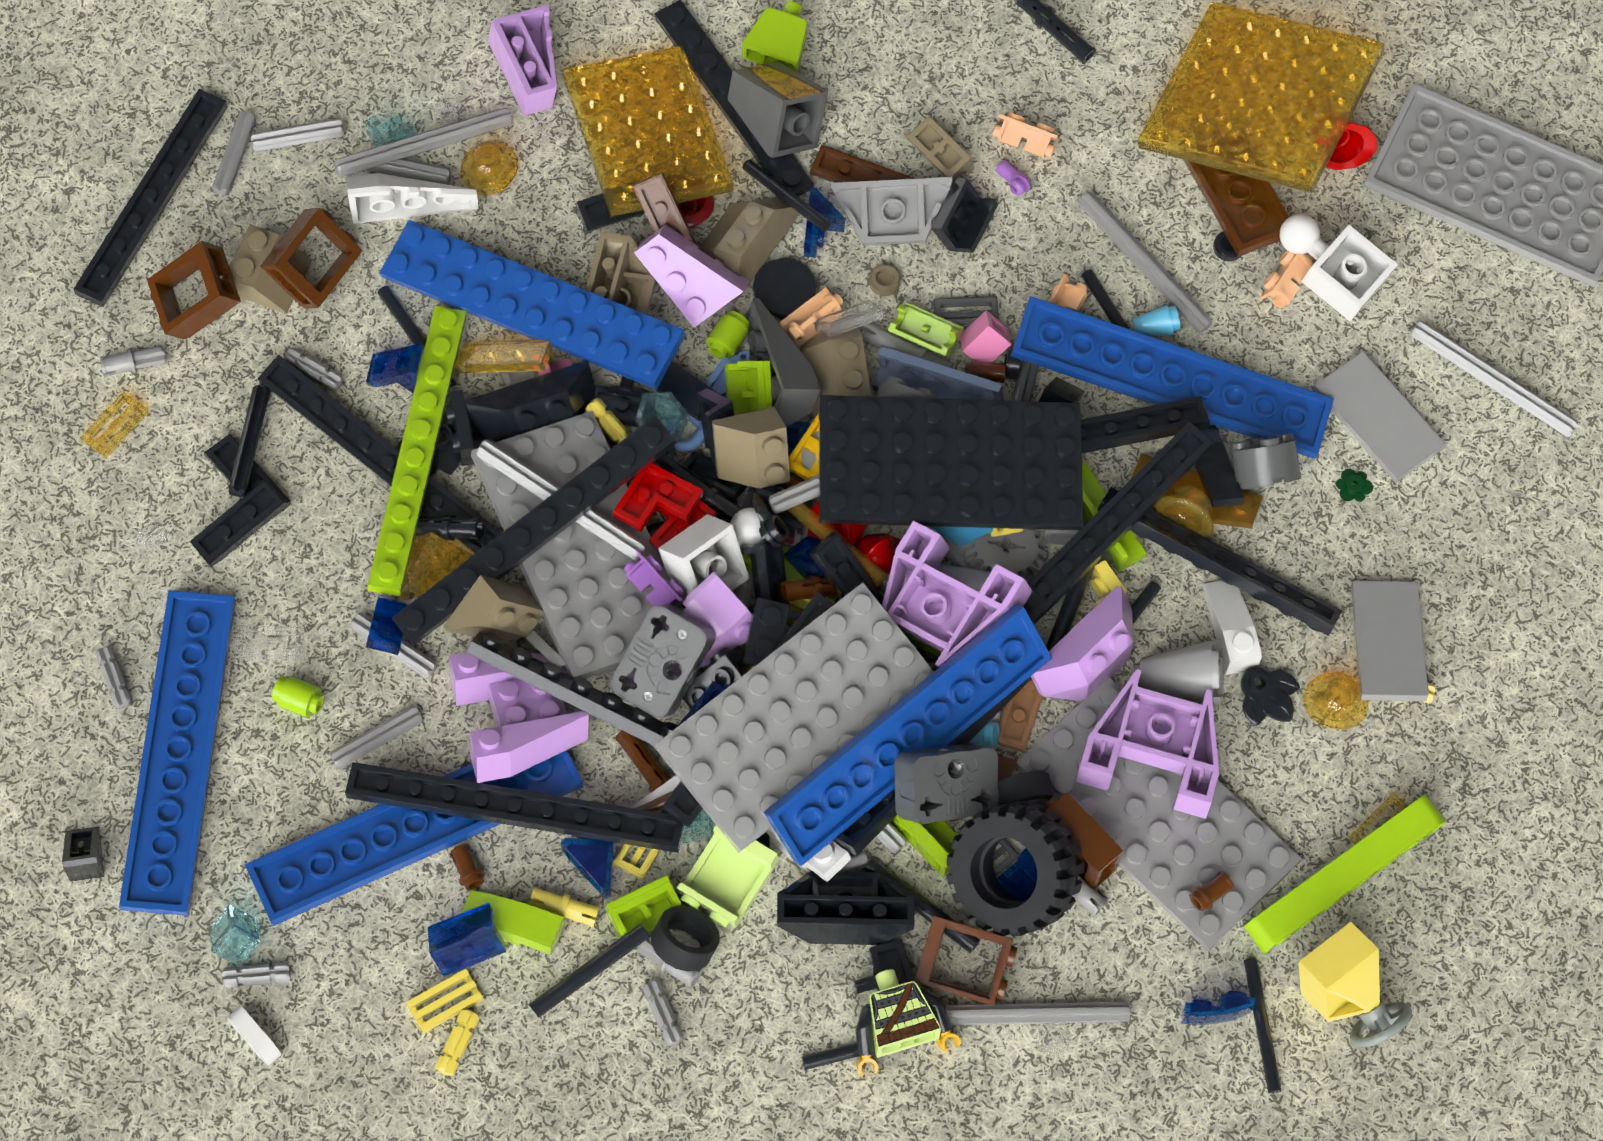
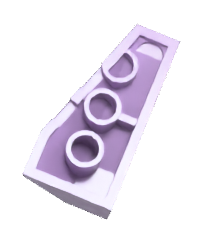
[628,572,752,687]

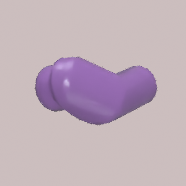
[995,159,1032,196]

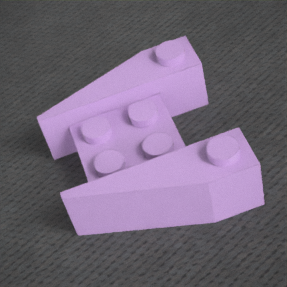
[882,521,1032,668]
[449,652,589,783]
[1076,669,1219,819]

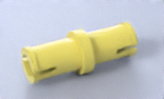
[529,887,600,927]

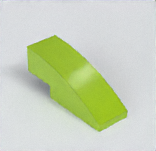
[457,890,565,955]

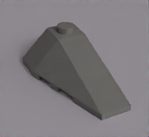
[746,298,822,427]

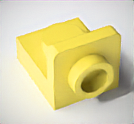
[1091,560,1127,607]

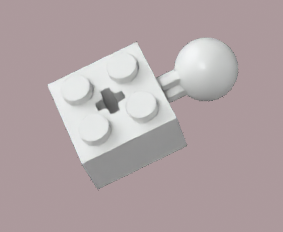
[1279,214,1398,322]
[658,508,765,600]

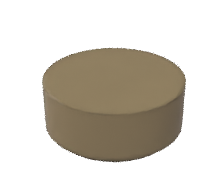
[869,264,901,296]

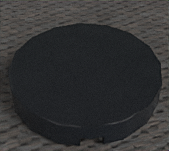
[753,258,816,319]

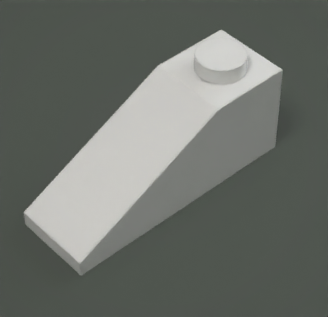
[1202,580,1262,675]

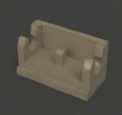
[906,116,974,185]

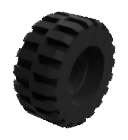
[946,801,1084,937]

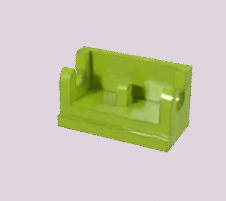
[888,302,964,356]
[725,361,772,415]
[606,875,682,938]

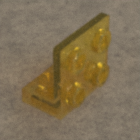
[391,532,473,602]

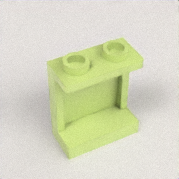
[677,826,779,928]

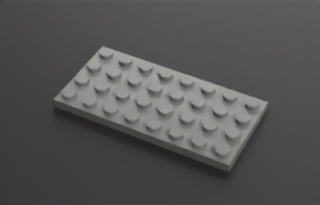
[1364,83,1603,288]
[471,411,684,679]
[654,583,934,853]
[1015,677,1302,952]

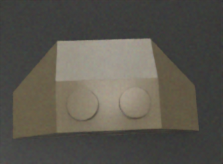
[699,197,799,304]
[585,232,657,315]
[800,322,871,419]

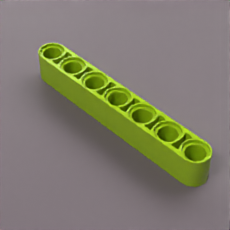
[1243,794,1447,955]

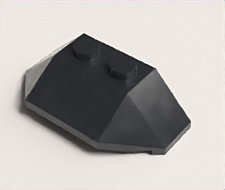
[465,360,595,442]
[777,871,915,945]

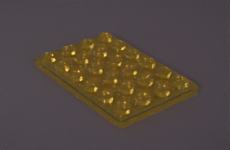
[562,46,734,217]

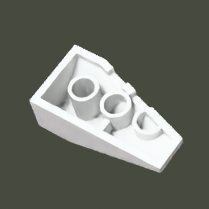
[347,172,479,224]

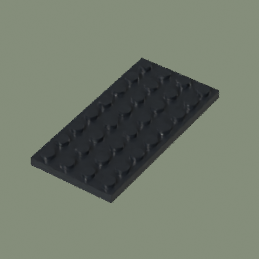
[819,395,1083,530]

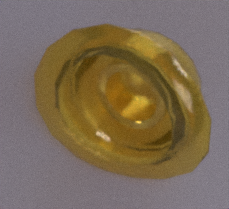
[460,141,519,196]
[1155,485,1214,536]
[1303,672,1369,730]

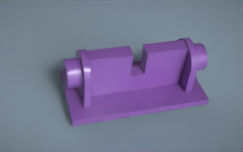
[624,551,685,607]

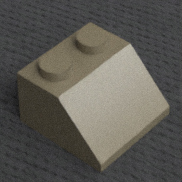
[229,224,312,314]
[712,407,790,488]
[444,575,543,640]

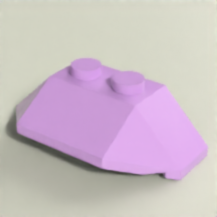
[1031,586,1133,701]

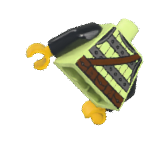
[855,969,961,1076]

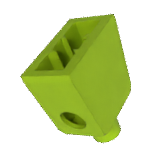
[742,1,808,73]

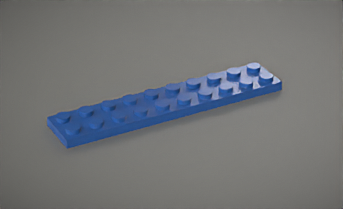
[379,220,686,390]
[1010,296,1334,459]
[119,590,236,916]
[763,604,1052,866]
[245,750,583,926]

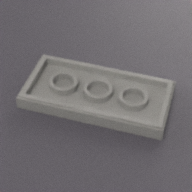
[1313,351,1446,483]
[1351,581,1429,701]

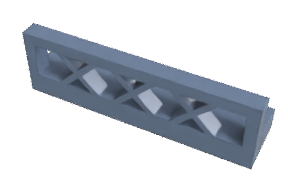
[872,346,1004,401]

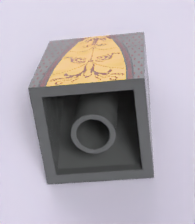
[727,61,828,158]

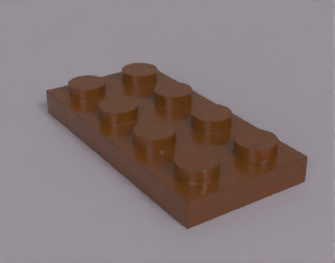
[1182,130,1289,257]

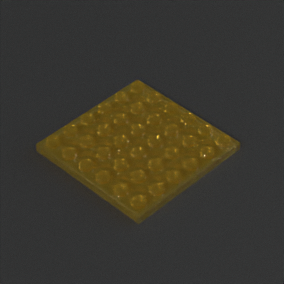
[1137,2,1384,193]

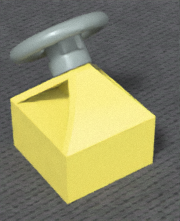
[1299,922,1412,1048]

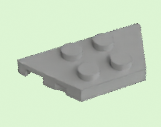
[831,177,953,246]

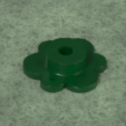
[1336,469,1373,502]

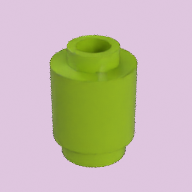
[706,311,749,359]
[272,676,324,718]

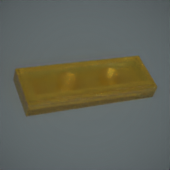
[455,339,554,373]

